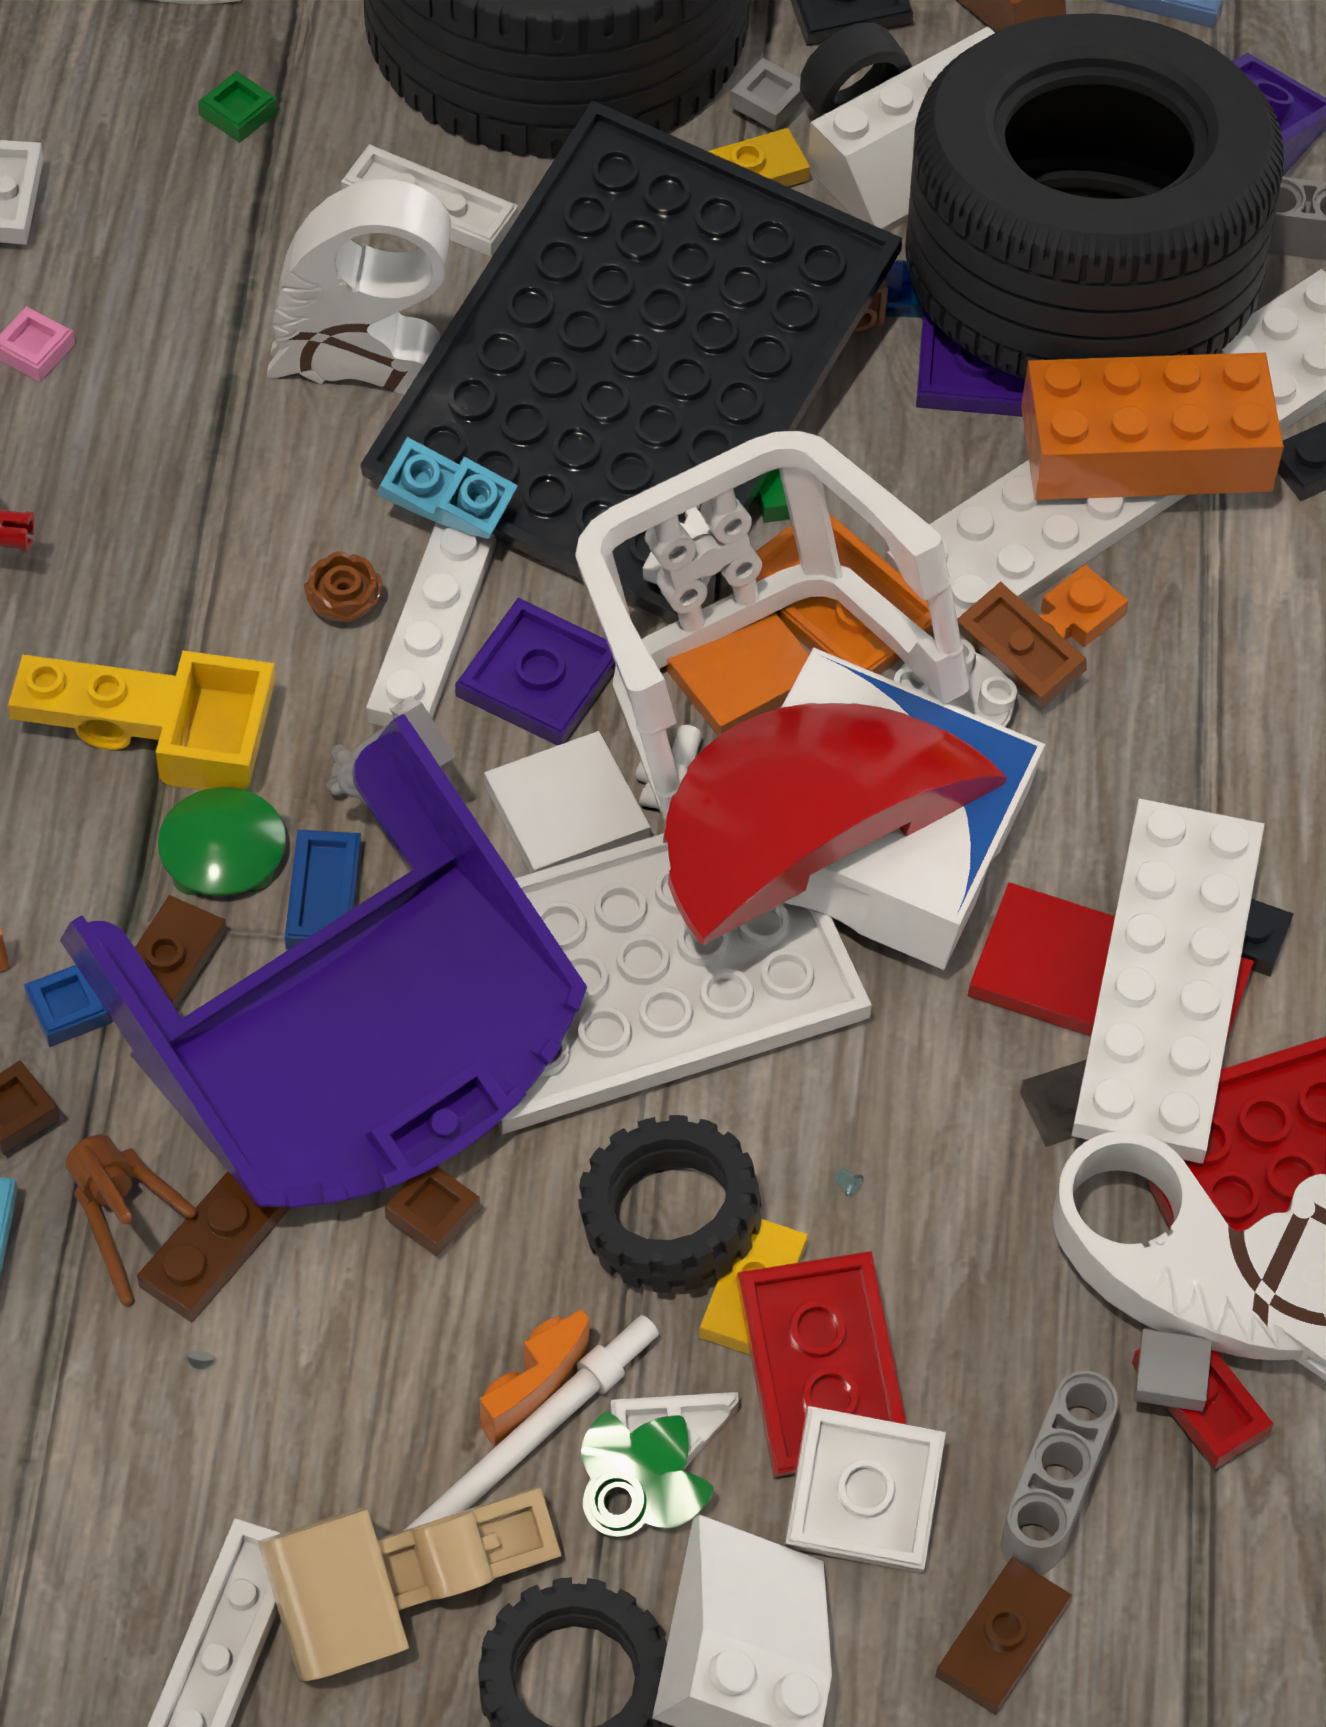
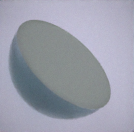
[187,1351,214,1370]

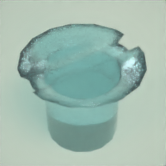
[834,1168,863,1196]

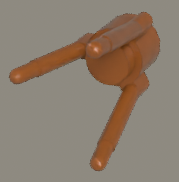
[65,1134,197,1306]

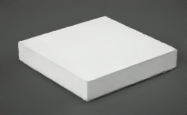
[484,731,651,874]
[783,1406,946,1574]

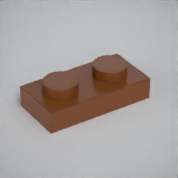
[957,581,1087,709]

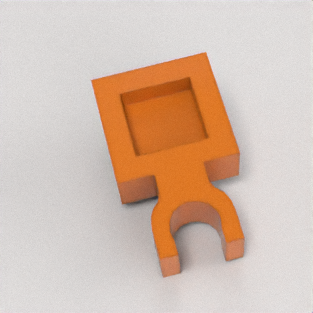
[1039,564,1129,647]

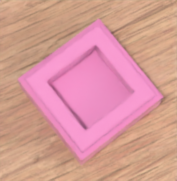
[0,306,75,382]

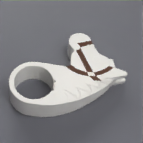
[267,178,451,395]
[1053,1131,1326,1381]

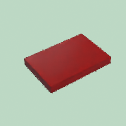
[736,1251,906,1478]

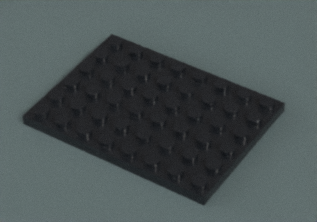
[360,100,902,623]

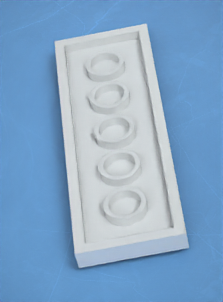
[1071,799,1265,1164]

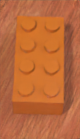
[1021,352,1284,500]

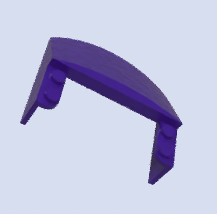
[60,714,587,1208]

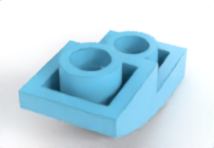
[377,437,518,539]

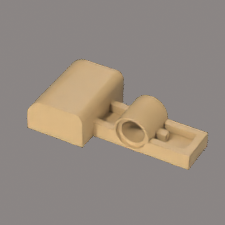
[258,1487,561,1681]

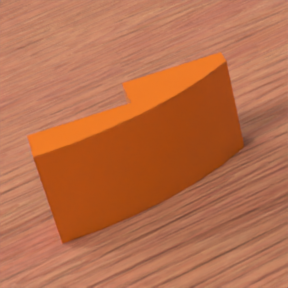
[479,1309,589,1448]

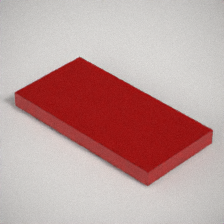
[967,882,1254,1047]

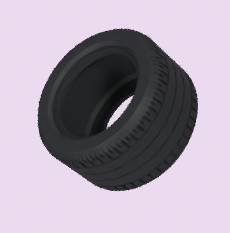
[905,13,1284,379]

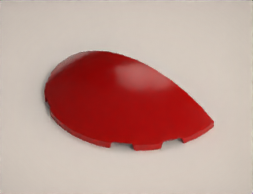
[663,703,1007,946]

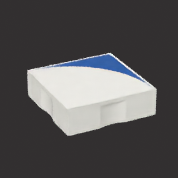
[781,647,1046,970]

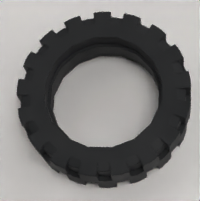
[578,1115,762,1293]
[478,1577,667,1727]

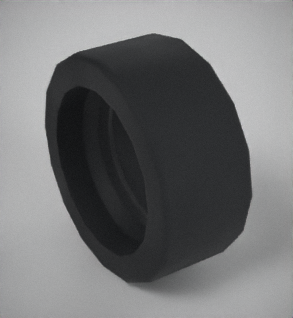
[800,23,912,117]

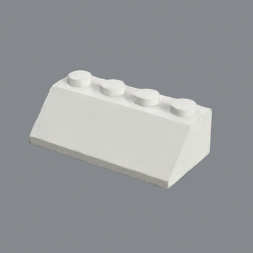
[807,26,995,232]

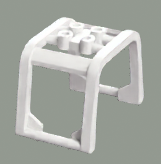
[575,431,970,823]

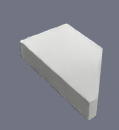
[610,1392,739,1469]

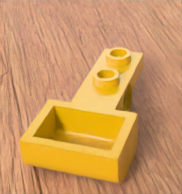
[8,650,276,790]

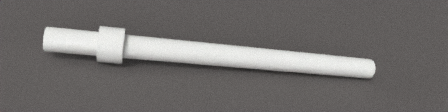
[403,1315,659,1531]

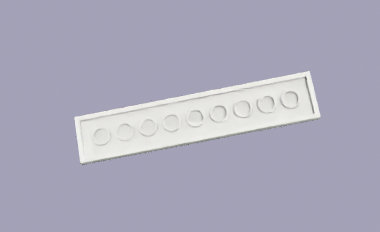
[886,269,1326,641]

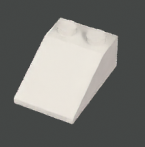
[652,1515,832,1727]

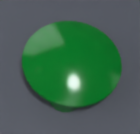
[158,787,286,896]

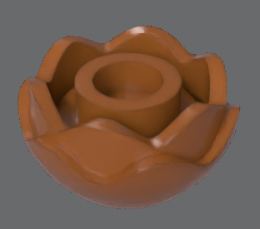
[304,551,382,623]

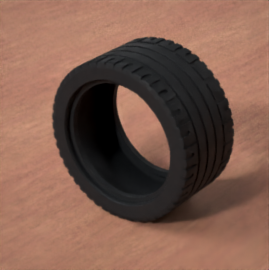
[364,0,749,157]

